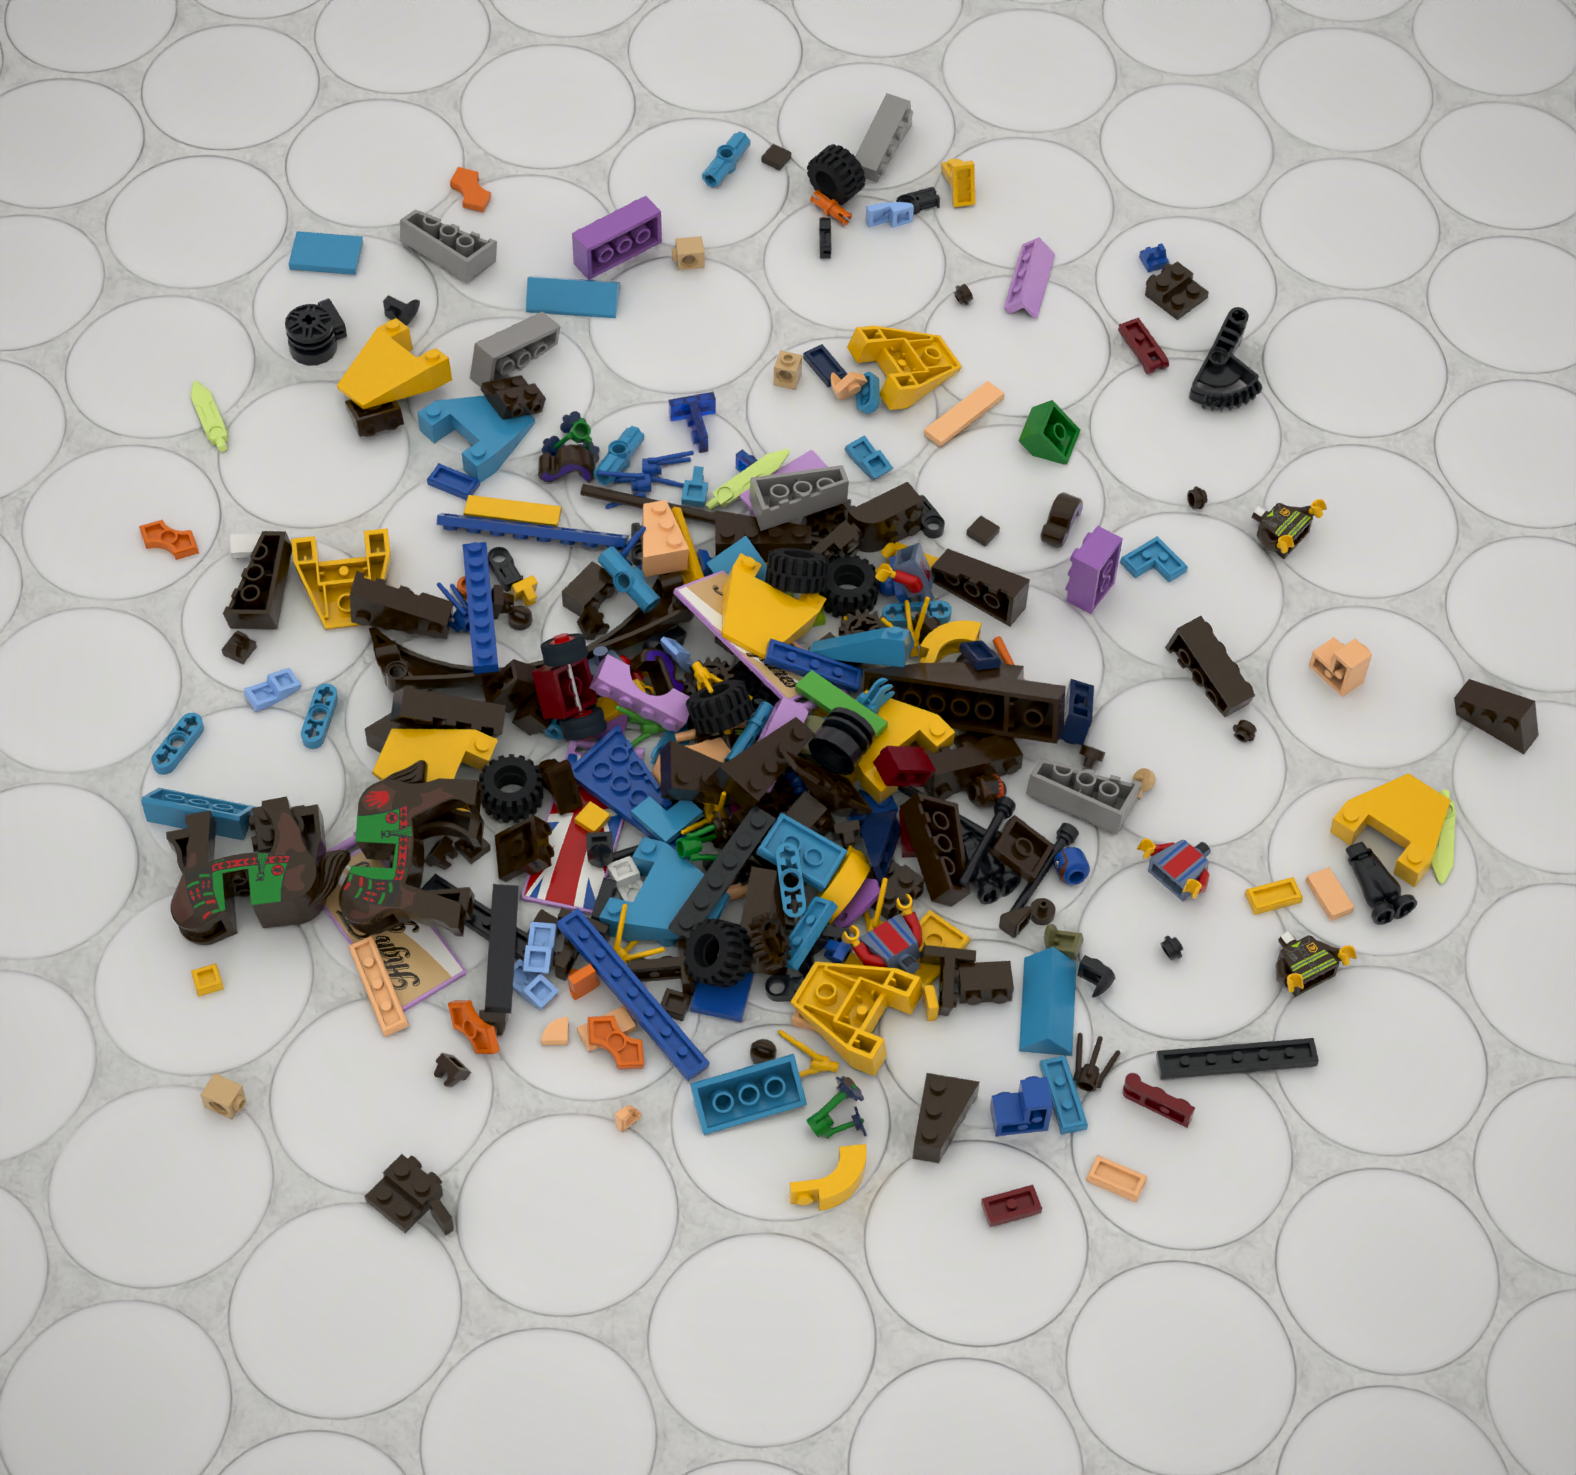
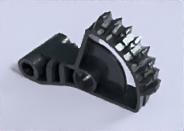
[1189,307,1263,411]

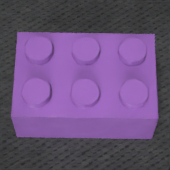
[1065,525,1123,614]

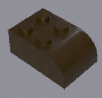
[847,482,924,553]

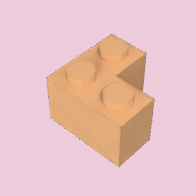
[1309,637,1372,697]

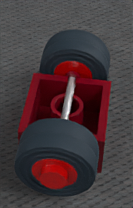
[531,633,607,740]

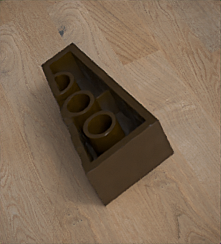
[223,531,292,629]

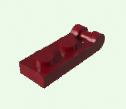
[1118,317,1169,374]
[1122,1073,1195,1128]

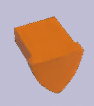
[568,964,600,1000]

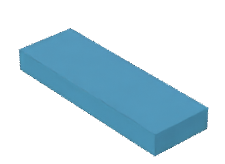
[785,896,838,971]
[1039,1055,1088,1135]

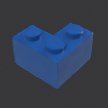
[990,1076,1053,1137]

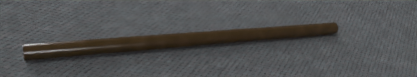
[580,484,857,556]

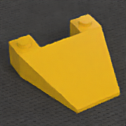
[337,318,452,409]
[847,326,962,410]
[291,528,392,630]
[722,553,826,659]
[854,690,955,804]
[372,729,498,811]
[1330,773,1451,888]
[791,961,923,1076]

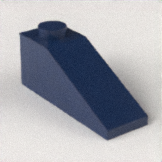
[1059,679,1094,745]
[860,812,902,884]

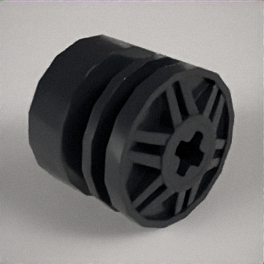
[285,304,337,366]
[808,707,876,775]

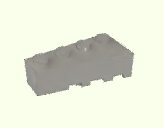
[855,93,913,182]
[400,209,497,283]
[470,312,561,388]
[749,465,849,531]
[1026,758,1142,835]

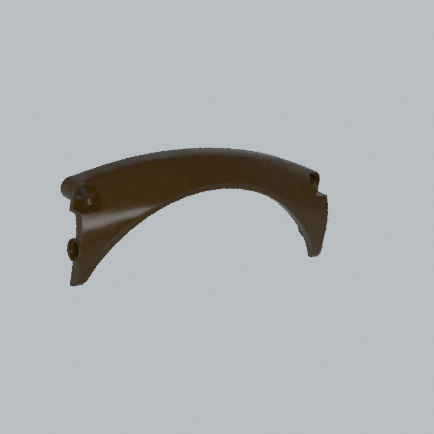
[369,571,694,693]

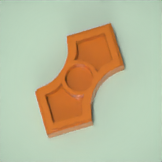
[450,167,491,212]
[139,520,199,560]
[448,1000,500,1054]
[587,1016,644,1070]

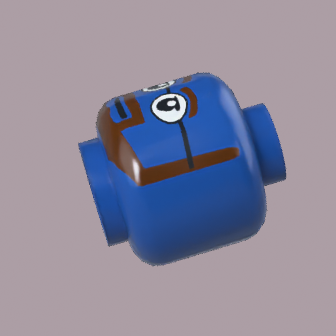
[1053,847,1090,885]

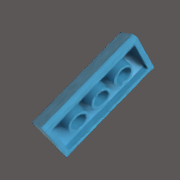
[526,276,620,318]
[141,788,256,840]
[1019,947,1076,1056]
[690,1054,807,1135]

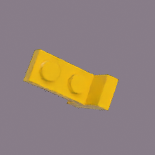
[941,159,975,207]

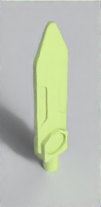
[191,381,228,452]
[705,449,790,511]
[1431,790,1456,884]

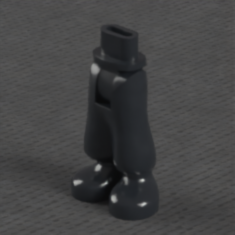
[961,824,1021,905]
[1345,842,1417,925]

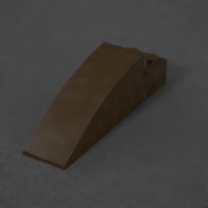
[864,662,1066,744]

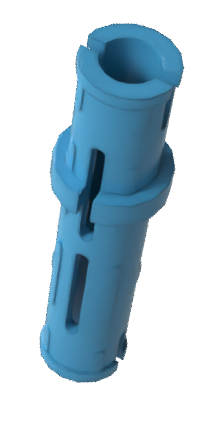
[724,701,774,763]

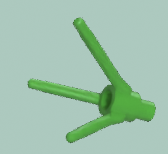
[615,705,667,747]

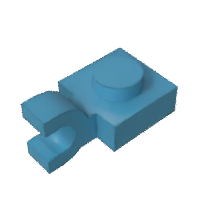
[681,466,708,507]

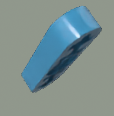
[882,601,952,628]
[301,684,338,749]
[151,713,204,775]
[776,842,807,918]

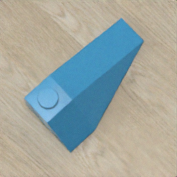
[808,626,914,667]

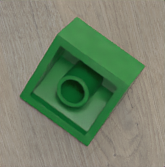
[1018,400,1080,464]

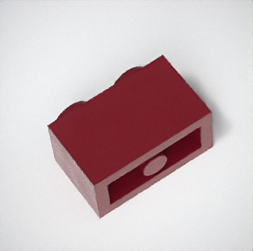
[873,746,936,787]

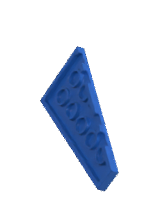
[571,724,692,851]

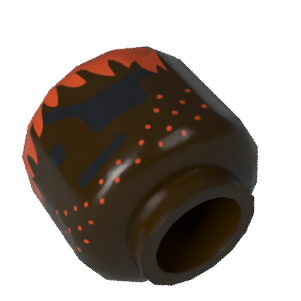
[967,774,1007,808]

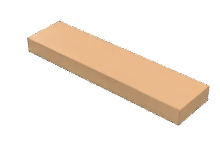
[924,381,1004,447]
[348,935,409,1037]

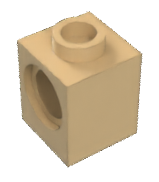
[671,236,705,270]
[773,350,802,390]
[200,1073,246,1120]

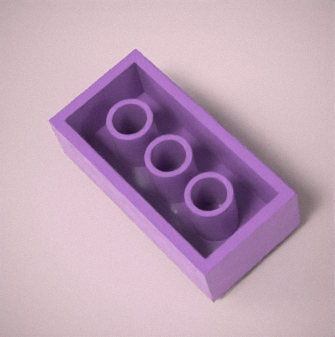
[572,196,662,280]

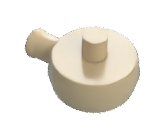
[1132,768,1156,799]

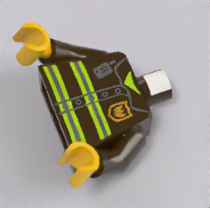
[1252,499,1327,559]
[1275,932,1357,997]

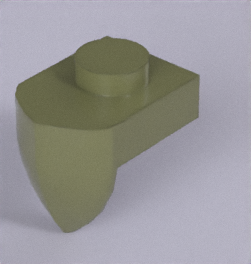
[1044,924,1084,959]

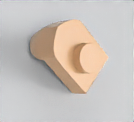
[831,372,868,400]

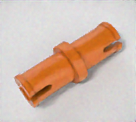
[810,190,852,226]

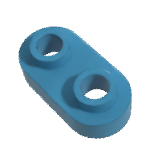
[856,372,880,414]

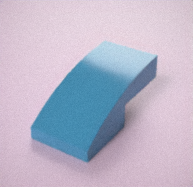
[844,435,893,480]

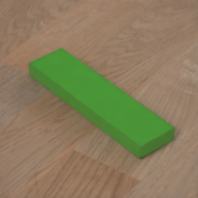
[795,670,888,738]

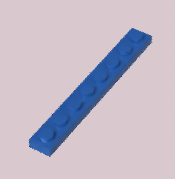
[436,513,629,551]
[462,542,499,674]
[557,908,710,1082]

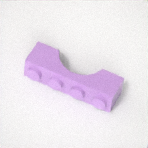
[589,654,690,733]

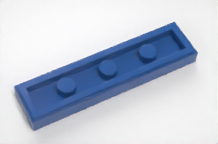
[763,639,863,694]

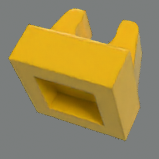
[510,575,538,607]

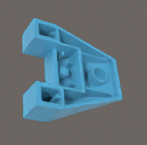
[417,396,535,483]
[599,837,730,941]

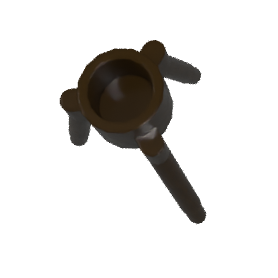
[1073,1033,1120,1092]

